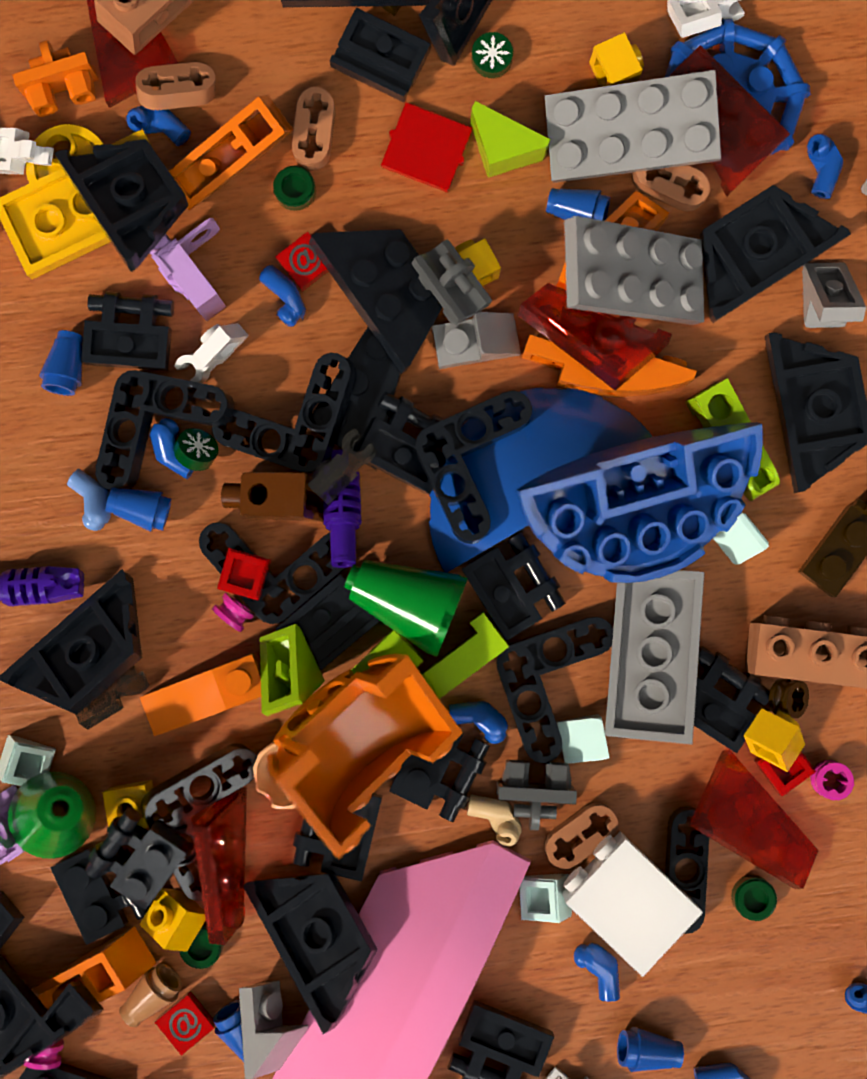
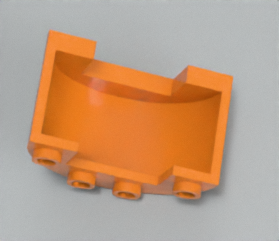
[267,654,463,858]

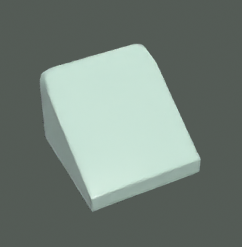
[713,513,769,565]
[557,714,609,764]
[0,735,56,786]
[519,874,572,923]

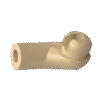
[467,794,522,847]

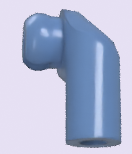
[67,469,112,531]

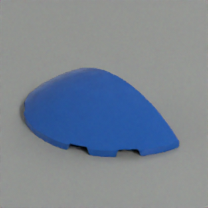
[429,387,653,572]
[517,422,763,583]

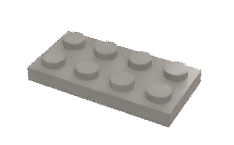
[545,70,722,183]
[564,216,704,325]
[605,570,705,745]

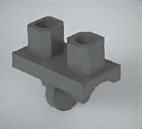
[411,239,493,326]
[496,759,577,831]

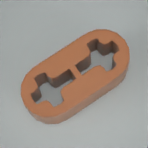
[136,62,216,110]
[292,87,335,171]
[632,165,710,212]
[544,802,618,869]

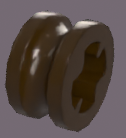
[769,678,809,719]

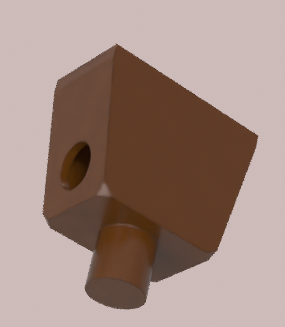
[221,472,323,522]

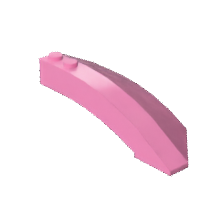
[272,840,531,1079]

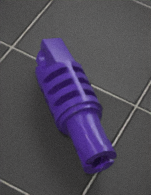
[322,449,362,568]
[0,566,85,607]

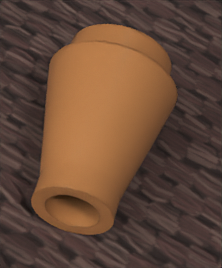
[119,963,182,1027]

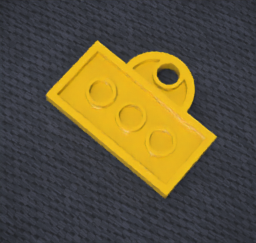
[0,124,152,280]

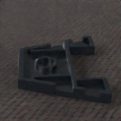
[0,891,104,1079]

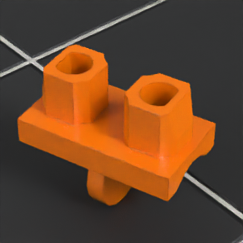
[12,40,99,117]

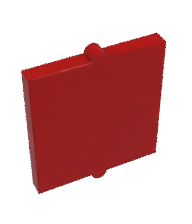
[381,102,473,193]

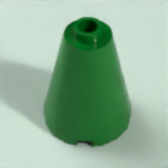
[344,560,468,657]
[7,772,96,859]

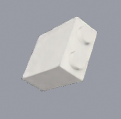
[562,831,703,977]

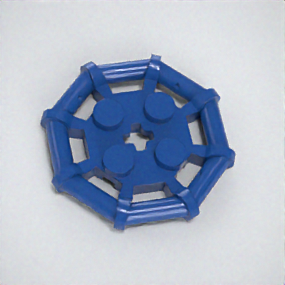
[665,19,810,174]

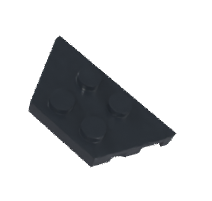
[54,139,189,272]
[700,185,851,323]
[309,229,443,374]
[764,332,867,493]
[0,569,142,715]
[242,873,378,1035]

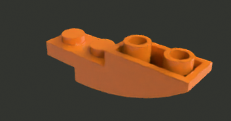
[522,332,697,397]

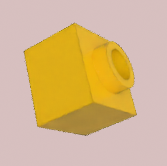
[589,32,644,87]
[455,238,501,286]
[744,708,805,772]
[102,780,158,828]
[139,888,209,952]

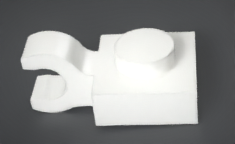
[667,0,744,38]
[0,128,54,175]
[174,323,249,383]

